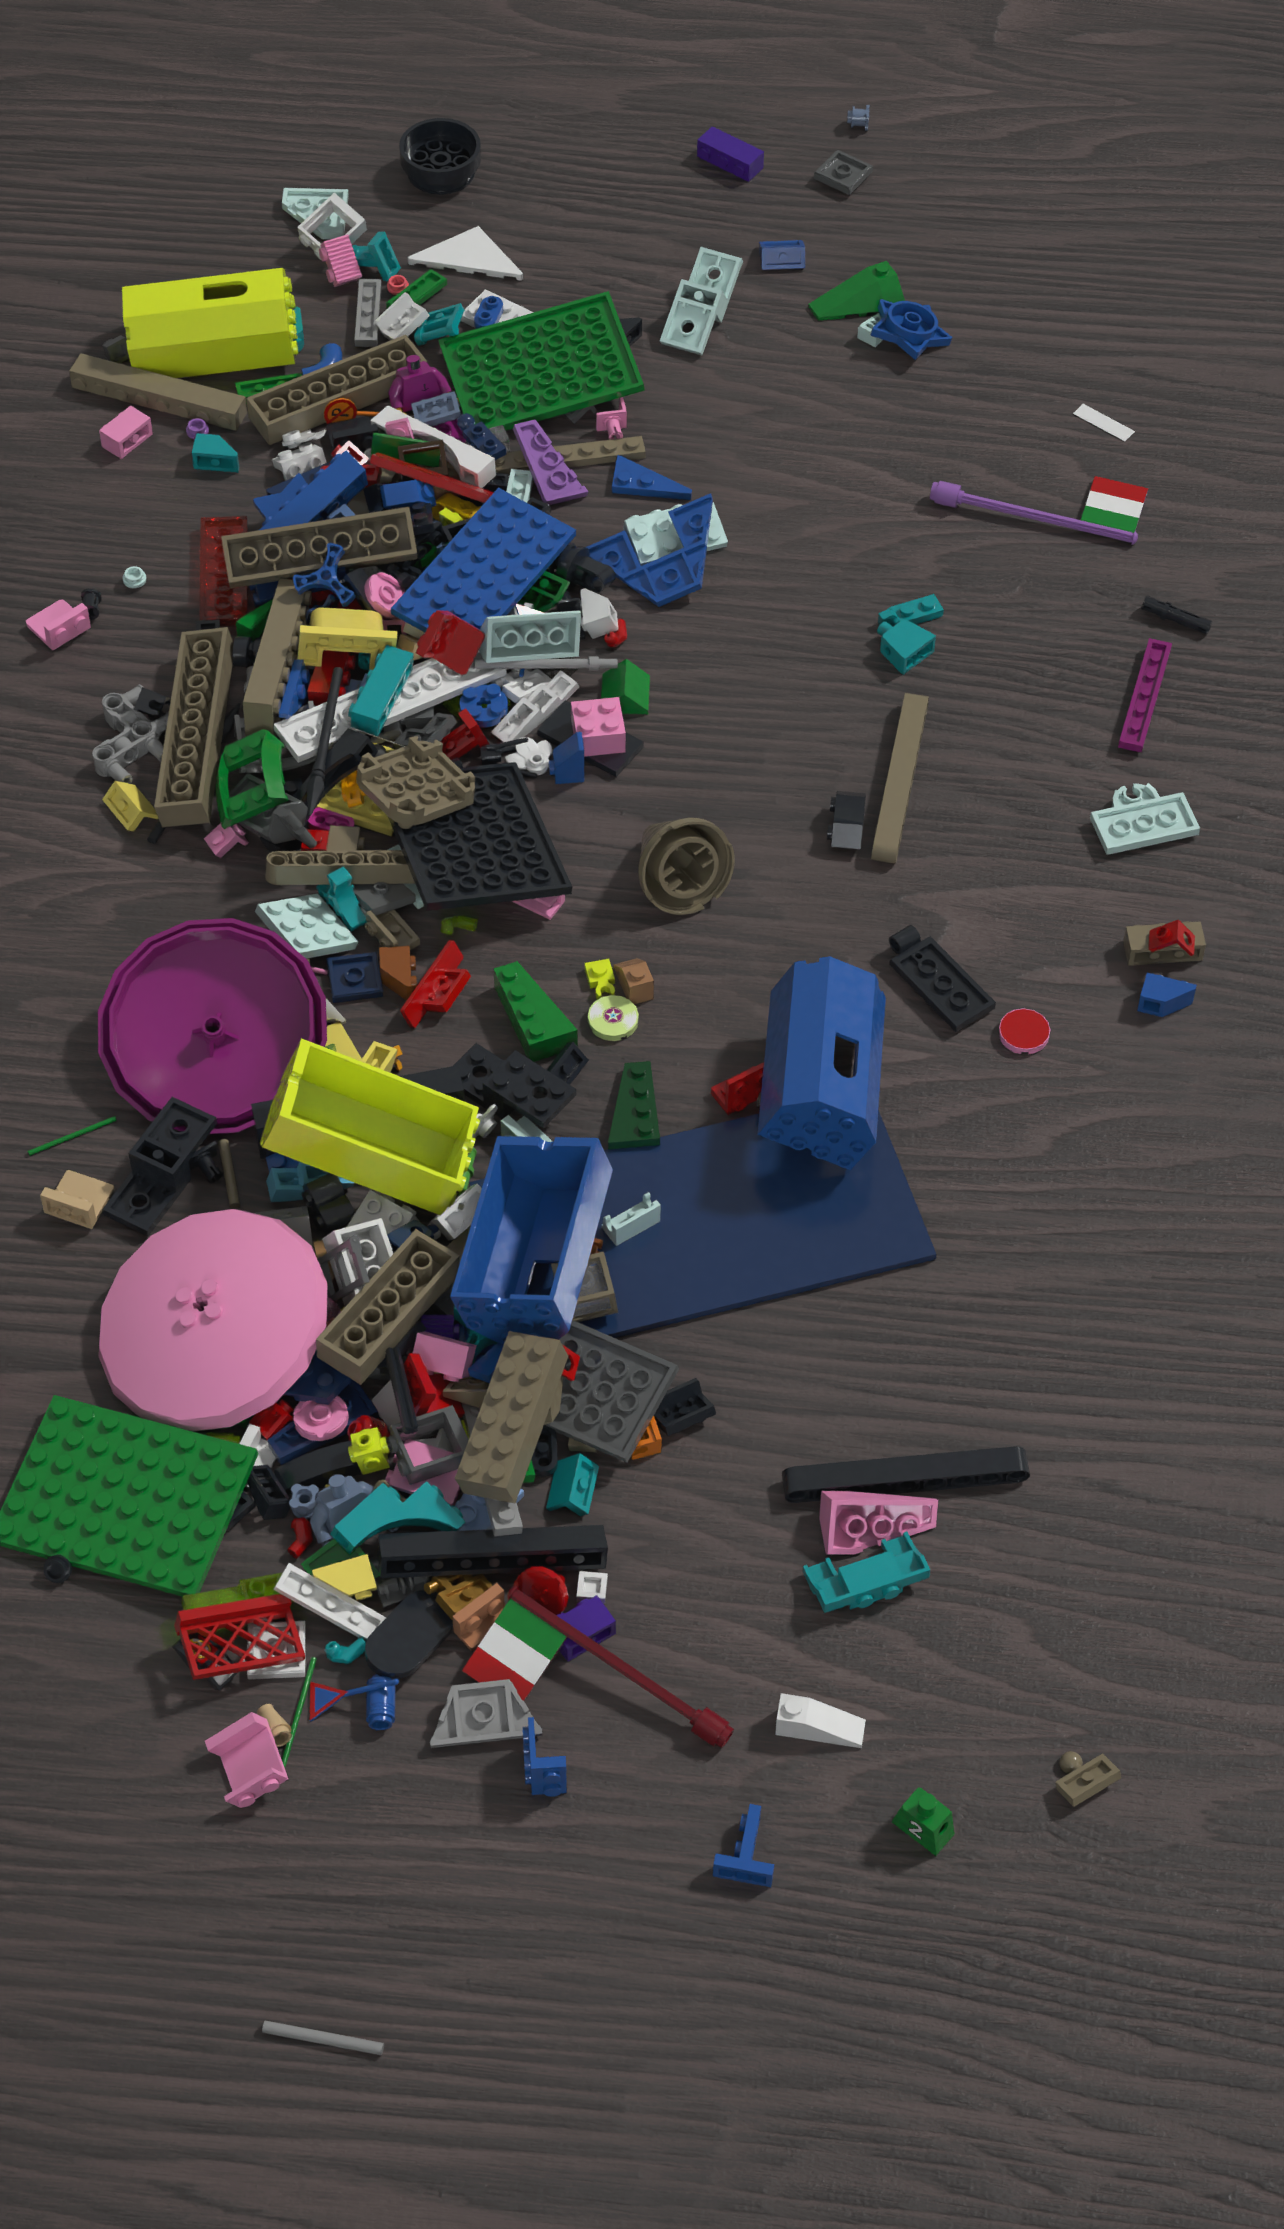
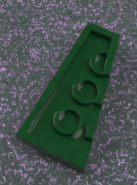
[608,1061,660,1149]

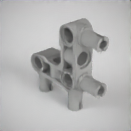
[92,684,169,784]

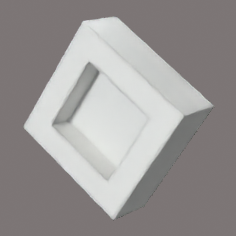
[577,1571,608,1604]

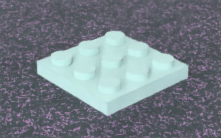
[255,893,358,959]

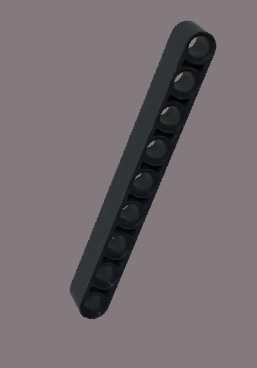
[782,1446,1030,1503]

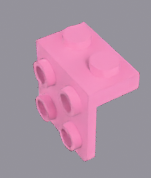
[26,600,91,650]

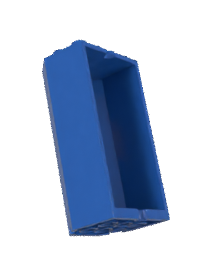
[757,956,886,1170]
[450,1136,613,1344]

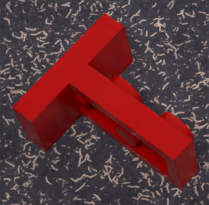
[440,708,490,760]

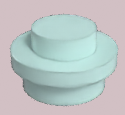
[123,566,146,588]

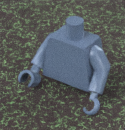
[310,1475,399,1547]

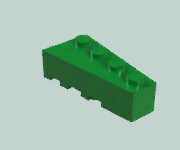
[493,961,578,1062]

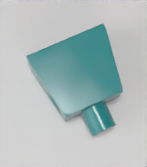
[877,620,936,675]

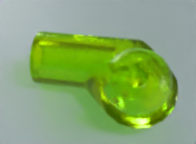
[440,915,478,935]

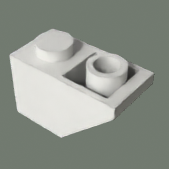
[580,588,618,639]

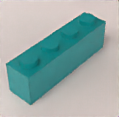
[348,645,414,736]

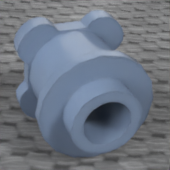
[847,105,870,131]
[289,1484,319,1519]

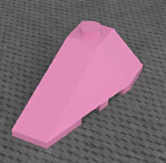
[819,1491,938,1554]

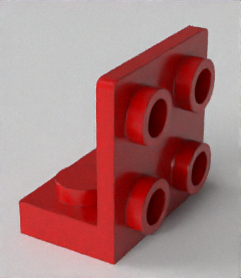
[711,1062,764,1115]
[404,1353,465,1418]

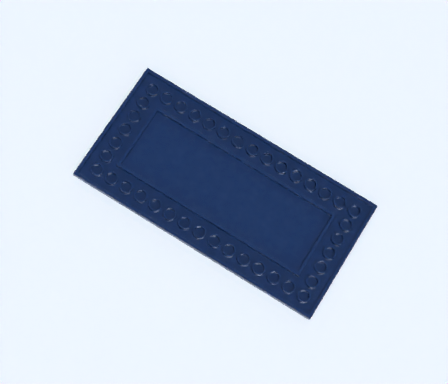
[469,1110,937,1338]

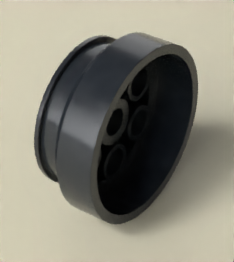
[399,118,481,195]

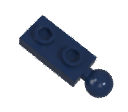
[457,413,507,460]

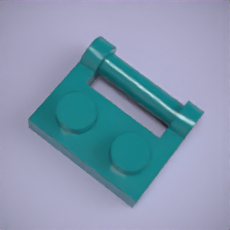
[414,303,465,346]

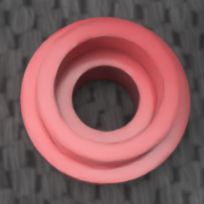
[387,275,409,295]

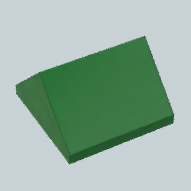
[601,659,650,714]

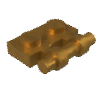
[424,1574,492,1620]

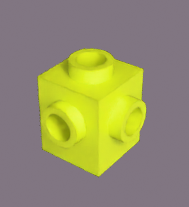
[348,1427,390,1475]

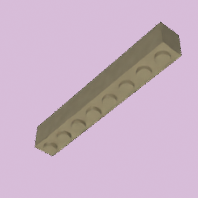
[69,353,247,431]

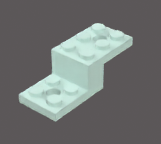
[660,247,743,356]

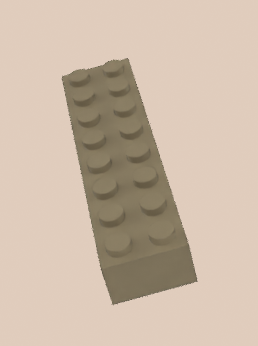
[246,335,427,445]
[221,507,417,588]
[243,578,312,737]

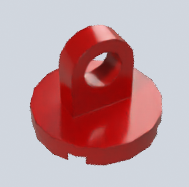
[513,1566,569,1615]

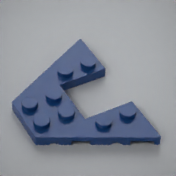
[586,493,713,607]

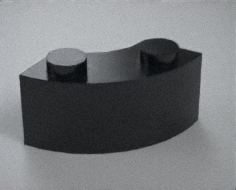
[827,791,866,849]

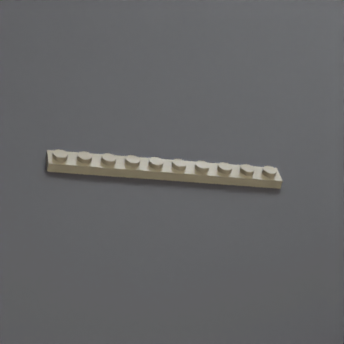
[418,436,646,481]

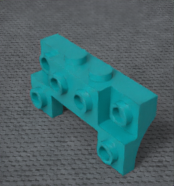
[803,1532,930,1613]

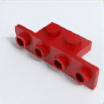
[400,940,471,1028]

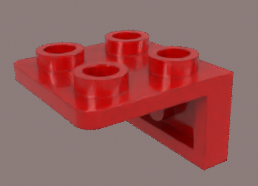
[415,610,485,675]

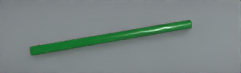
[27,1116,117,1156]

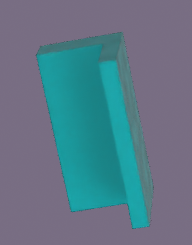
[546,1453,599,1516]

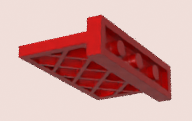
[174,1594,305,1680]

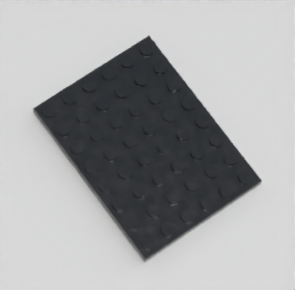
[388,762,572,911]

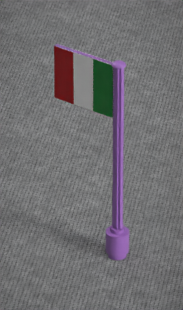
[929,476,1148,545]

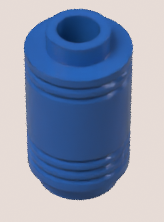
[366,1674,395,1730]

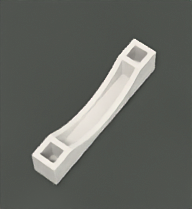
[371,406,496,488]

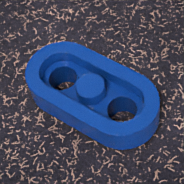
[474,296,503,329]

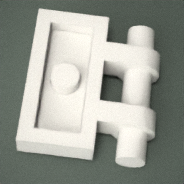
[491,669,552,704]

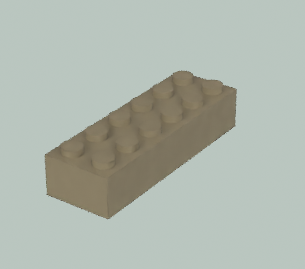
[316,1229,460,1385]
[455,1331,568,1503]

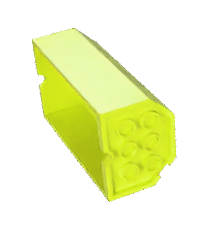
[122,268,298,378]
[260,1038,480,1215]

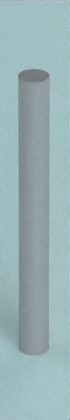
[262,2020,384,2055]

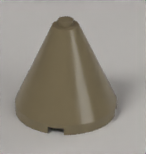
[639,818,735,915]

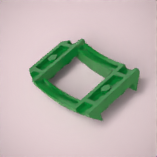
[215,729,289,829]

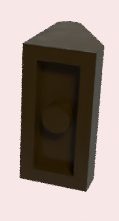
[398,439,449,481]

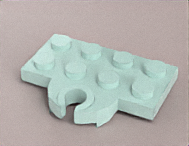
[1090,783,1200,855]

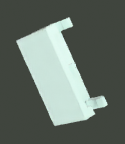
[601,1192,661,1246]

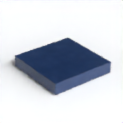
[326,952,383,1003]

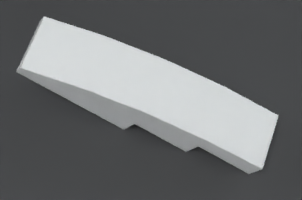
[491,670,579,742]

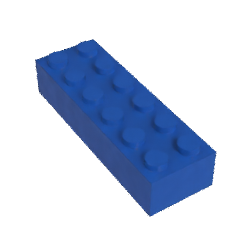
[260,450,368,530]

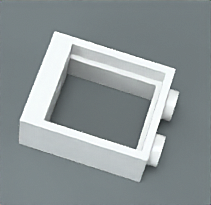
[298,193,367,260]
[431,1183,482,1241]

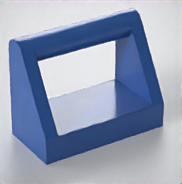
[759,240,805,270]

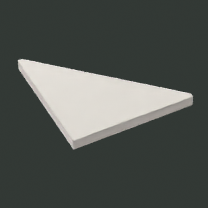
[408,226,523,281]

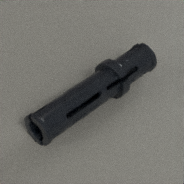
[1141,595,1213,635]

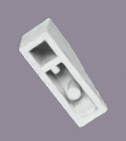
[775,1693,866,1748]

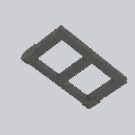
[317,1235,370,1305]

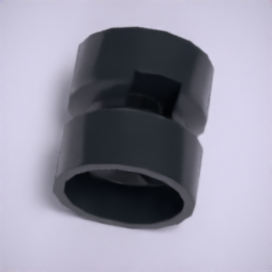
[233,636,262,668]

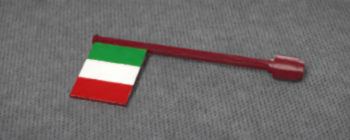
[462,1586,734,1749]

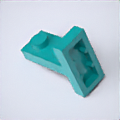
[352,232,401,281]

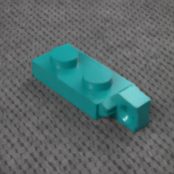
[878,594,944,626]

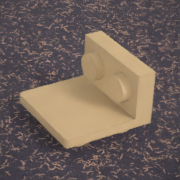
[40,1170,115,1229]

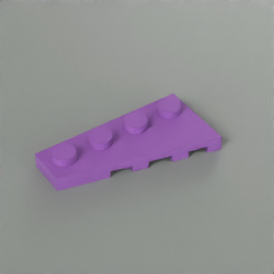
[513,420,588,505]

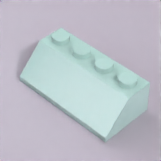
[479,611,581,663]

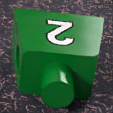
[892,1787,955,1856]

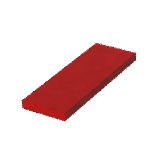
[370,453,494,503]

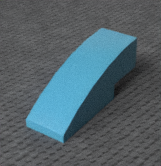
[266,1162,354,1202]

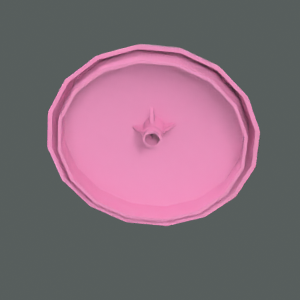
[98,1209,328,1432]

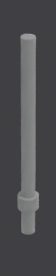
[474,656,618,671]

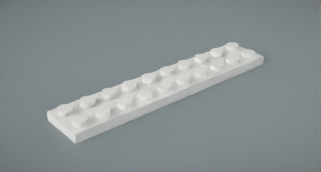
[274,651,507,763]

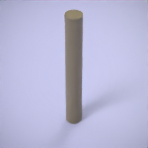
[218,1139,240,1209]

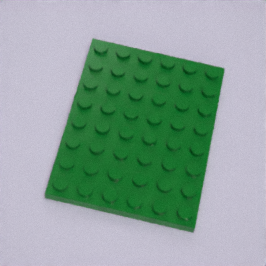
[438,291,645,434]
[0,1395,259,1600]

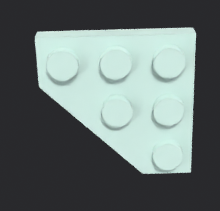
[282,188,348,239]

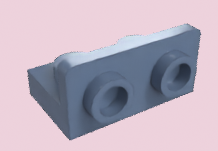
[411,391,461,426]

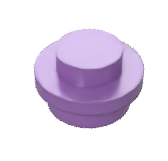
[186,418,209,439]

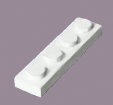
[274,1563,386,1642]

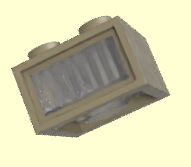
[551,1252,618,1322]

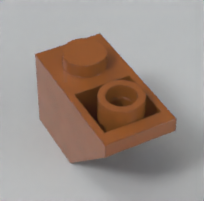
[379,946,417,1001]

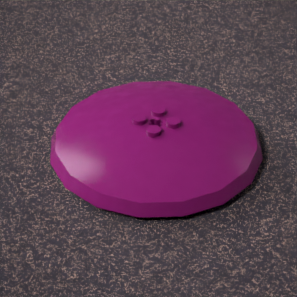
[98,918,327,1134]

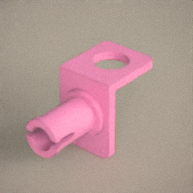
[596,397,627,440]

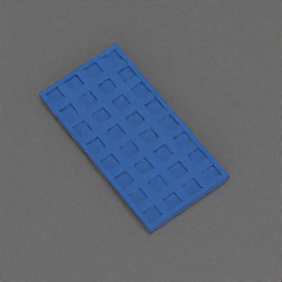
[391,487,576,633]

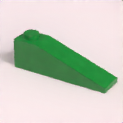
[808,261,905,321]

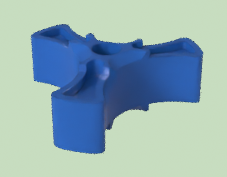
[293,543,355,607]

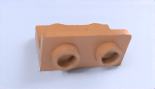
[453,1583,505,1650]

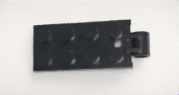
[888,925,996,1032]

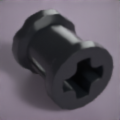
[81,588,102,620]

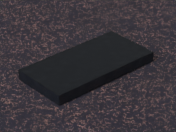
[537,700,644,777]

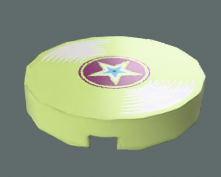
[588,995,639,1041]

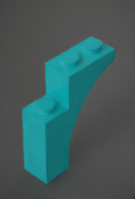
[330,1481,465,1555]

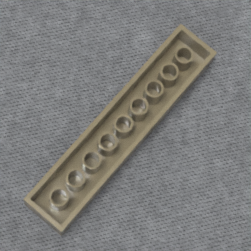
[154,627,234,827]

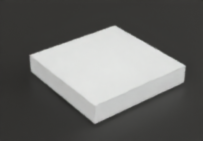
[247,1621,306,1679]

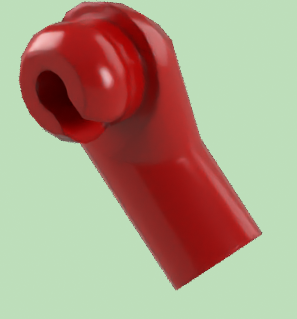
[604,619,627,648]
[287,1517,313,1559]

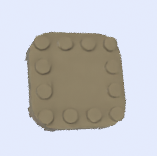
[356,736,475,829]

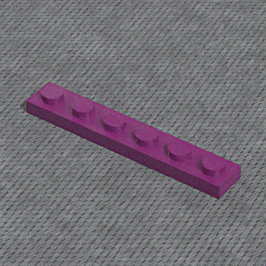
[1118,638,1172,753]

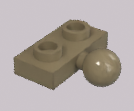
[1055,1751,1121,1807]

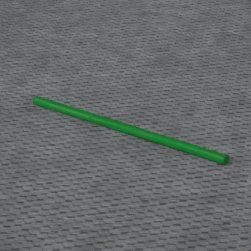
[282,1657,317,1768]

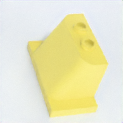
[297,608,397,670]

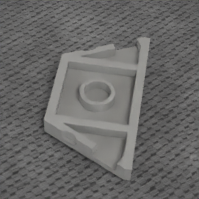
[430,1679,542,1748]

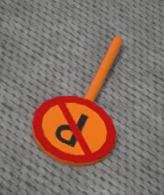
[324,398,380,424]

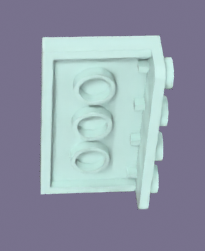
[623,502,728,566]

